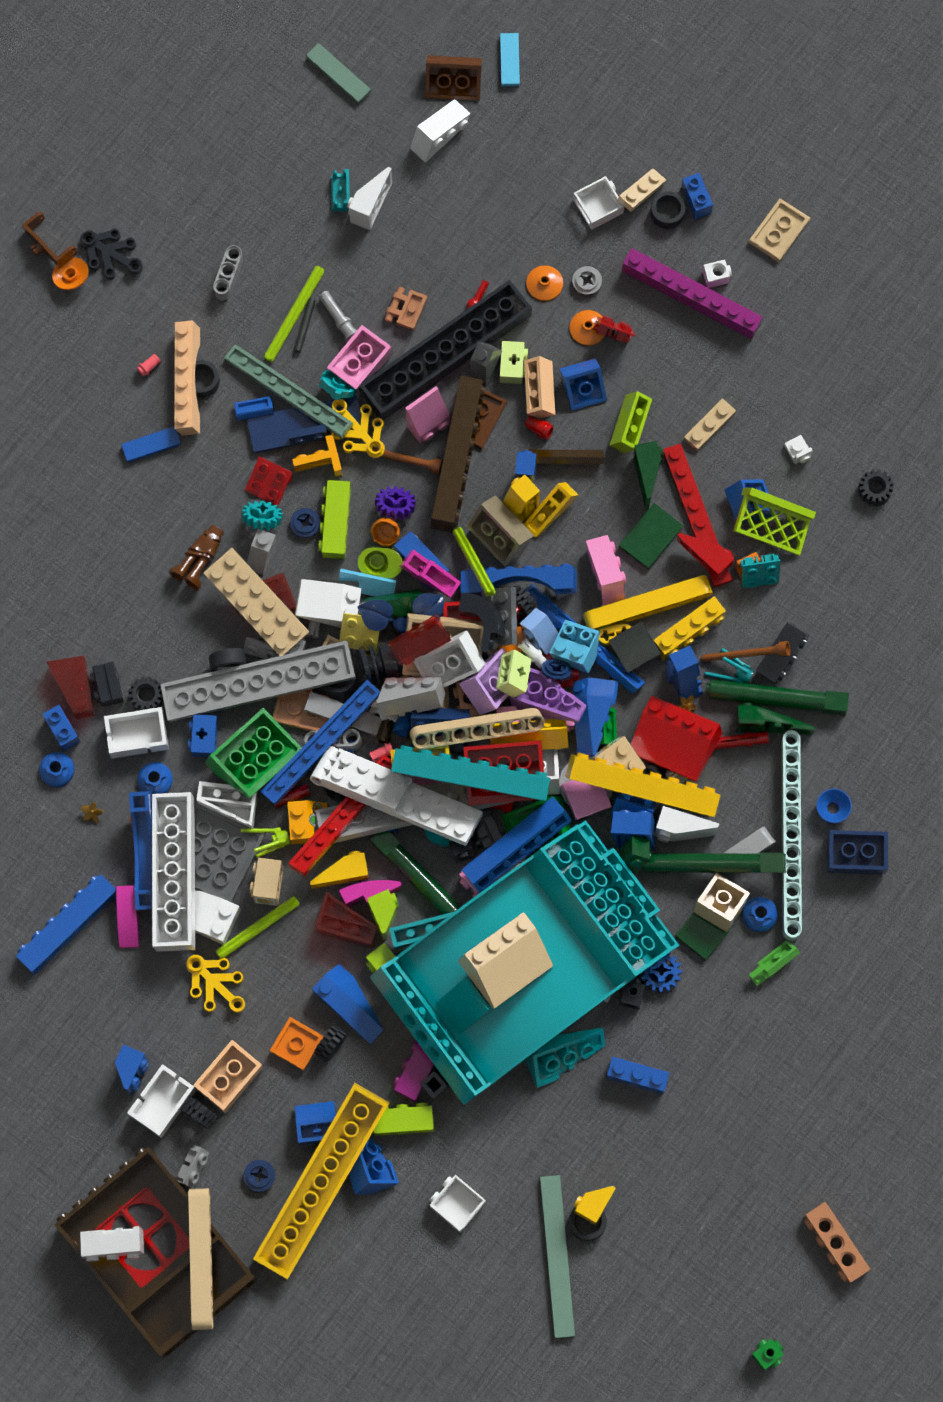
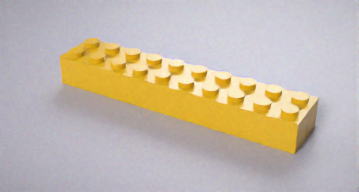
[253,1083,389,1279]

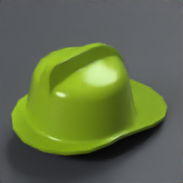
[358,547,403,579]

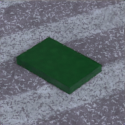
[619,503,684,569]

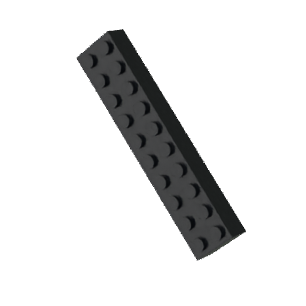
[359,280,532,420]

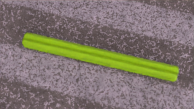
[264,266,324,362]

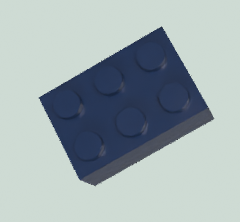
[411,708,470,754]
[827,830,888,875]

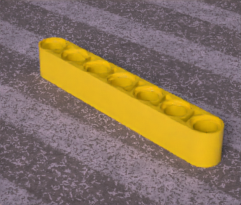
[583,575,713,631]

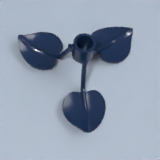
[357,593,444,677]

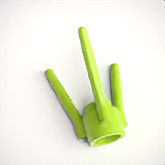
[241,827,290,858]

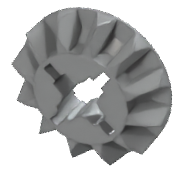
[572,266,602,296]

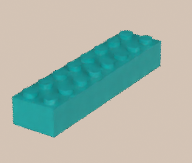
[391,745,551,801]

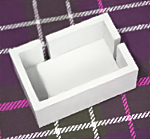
[104,707,169,759]
[127,1064,196,1138]

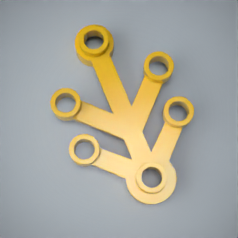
[331,399,385,458]
[186,955,245,1013]

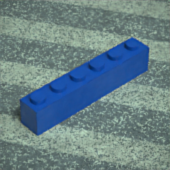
[462,797,572,893]
[16,874,116,975]

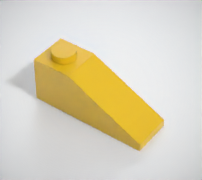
[523,482,578,538]
[310,851,369,889]

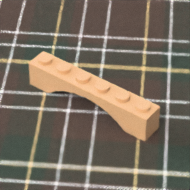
[175,320,200,436]

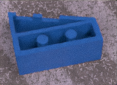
[665,646,703,700]

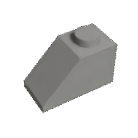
[247,529,277,575]

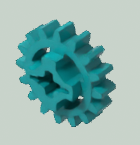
[241,500,283,531]

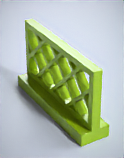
[733,487,816,555]

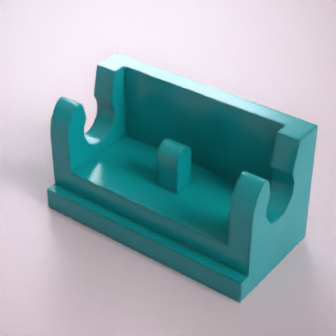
[331,169,350,212]

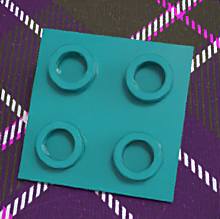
[740,554,780,588]

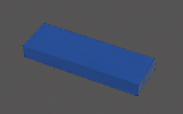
[121,426,181,463]

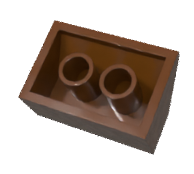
[425,55,482,101]

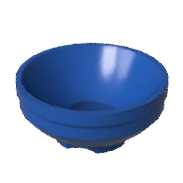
[39,752,75,787]
[138,762,173,794]
[816,788,852,824]
[742,897,778,932]

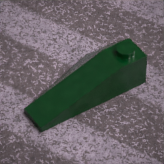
[736,703,815,735]

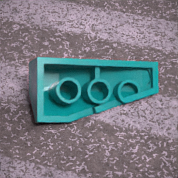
[525,1028,605,1088]

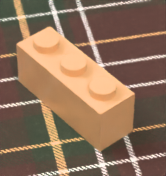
[524,356,555,419]

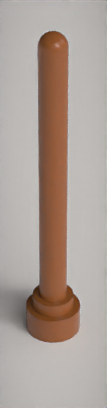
[357,443,443,475]
[701,641,790,662]

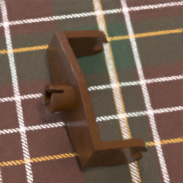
[22,212,78,268]

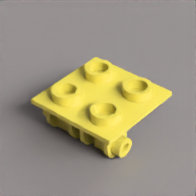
[339,613,379,652]

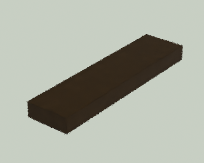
[528,449,604,464]

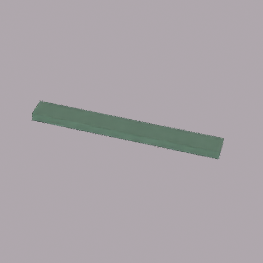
[224,344,353,439]
[540,1175,575,1338]

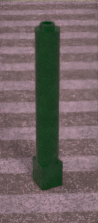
[705,680,849,716]
[370,830,461,915]
[641,853,786,873]

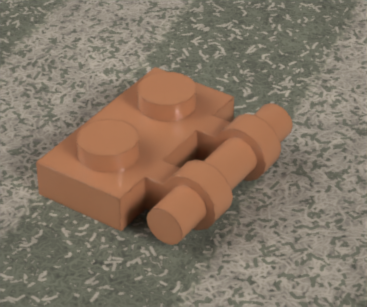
[385,287,428,331]

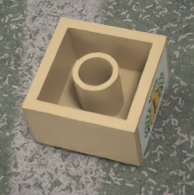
[589,736,646,791]
[250,858,284,906]
[694,873,750,932]

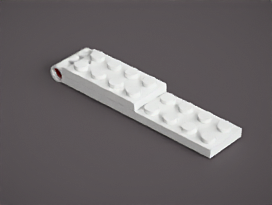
[310,746,483,846]

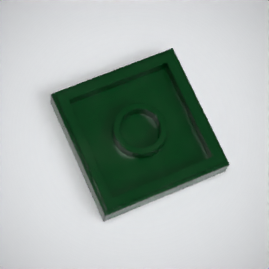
[675,913,730,961]

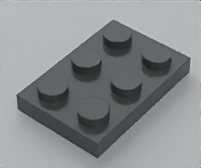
[482,587,517,647]

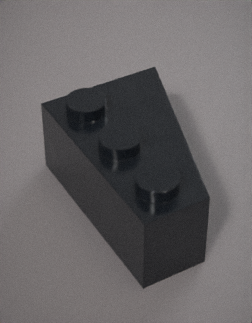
[756,622,809,683]

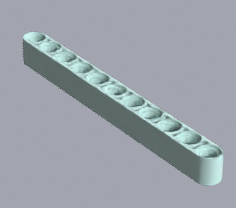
[781,730,802,941]

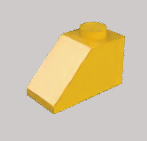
[574,1186,616,1225]

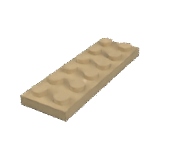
[204,548,309,656]

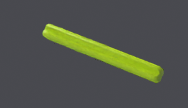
[453,527,496,597]
[216,896,299,959]

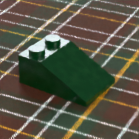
[633,441,663,510]

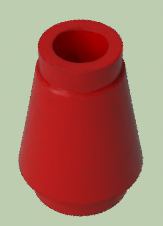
[525,416,554,439]

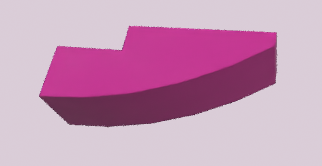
[399,549,461,598]
[339,880,402,907]
[116,885,139,948]

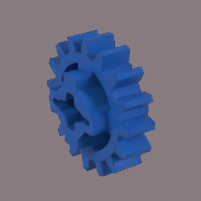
[641,952,683,993]

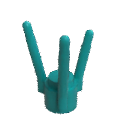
[704,648,754,683]

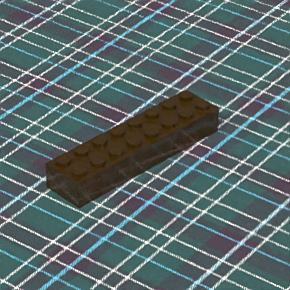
[430,376,485,533]

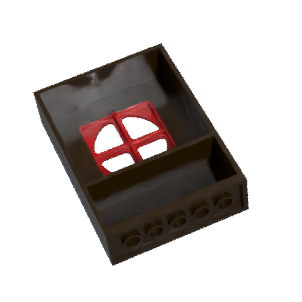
[55,1147,258,1359]

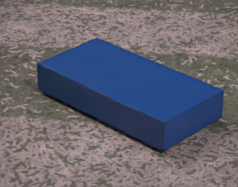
[234,396,274,420]

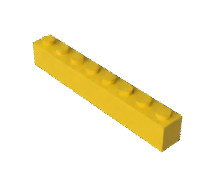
[565,752,721,817]

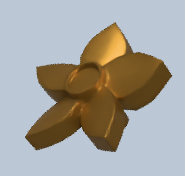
[678,695,697,712]
[81,801,104,823]

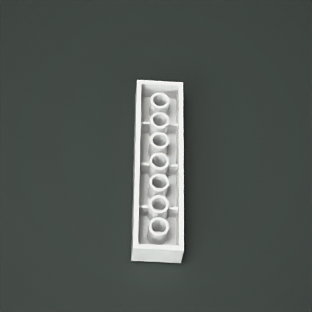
[152,792,195,952]

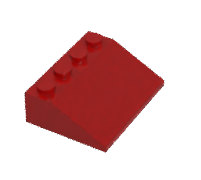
[631,696,723,782]
[464,740,544,805]

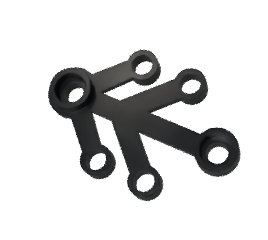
[80,228,143,280]

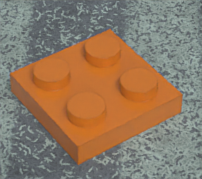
[270,1017,324,1071]

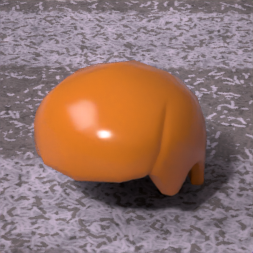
[370,518,400,546]

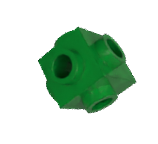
[751,1339,784,1371]

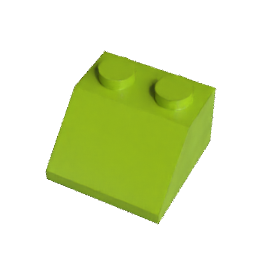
[367,889,399,941]

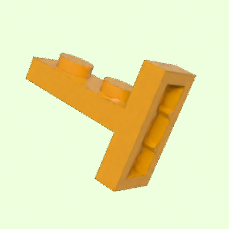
[292,435,342,477]

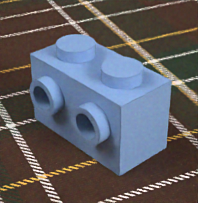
[520,608,558,655]

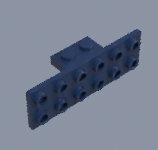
[247,396,361,453]

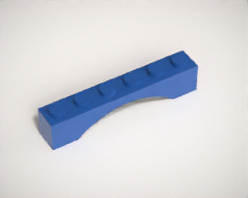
[461,564,577,597]
[129,791,152,910]

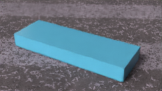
[500,33,520,87]
[339,569,397,597]

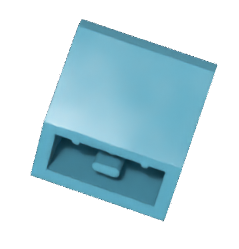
[549,620,600,673]

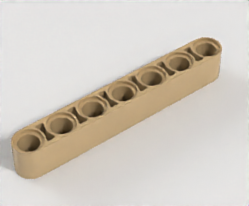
[410,708,545,749]
[188,1188,213,1330]

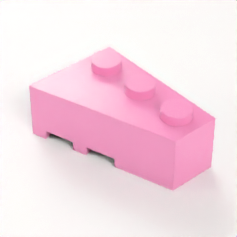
[586,535,626,606]

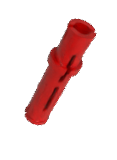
[715,731,769,749]

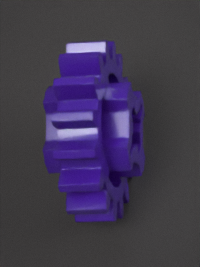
[375,486,416,521]

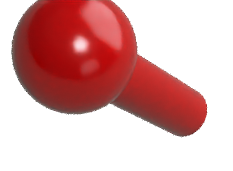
[466,280,489,309]

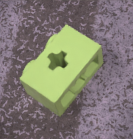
[500,341,528,384]
[496,650,531,698]

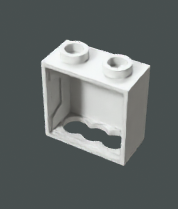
[573,176,624,230]
[429,1175,486,1233]

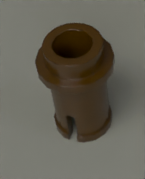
[376,719,394,744]

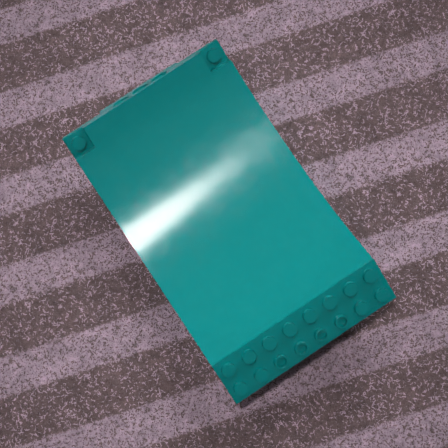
[370,820,680,1105]

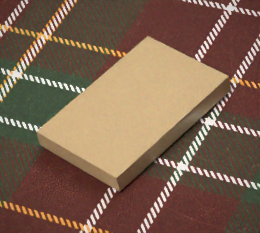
[748,198,810,262]

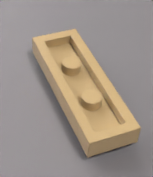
[617,169,666,212]
[684,398,736,451]

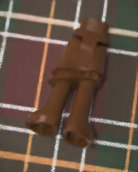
[169,525,224,591]

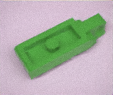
[749,940,800,986]

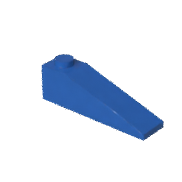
[573,677,618,757]
[312,964,384,1045]
[349,1134,399,1195]

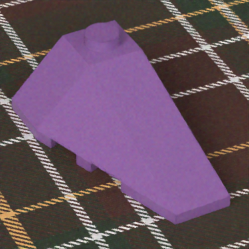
[509,668,587,722]

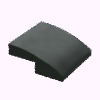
[609,621,661,673]

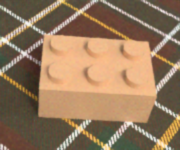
[193,1040,263,1113]

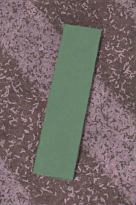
[306,43,371,104]

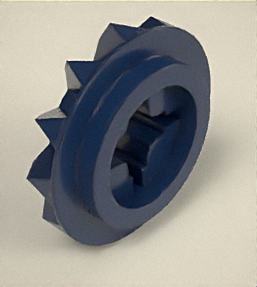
[290,508,320,538]
[541,659,572,682]
[243,1160,275,1192]

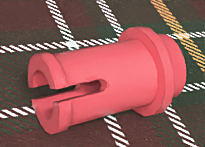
[137,354,161,377]
[369,743,393,763]

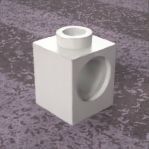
[702,260,732,288]

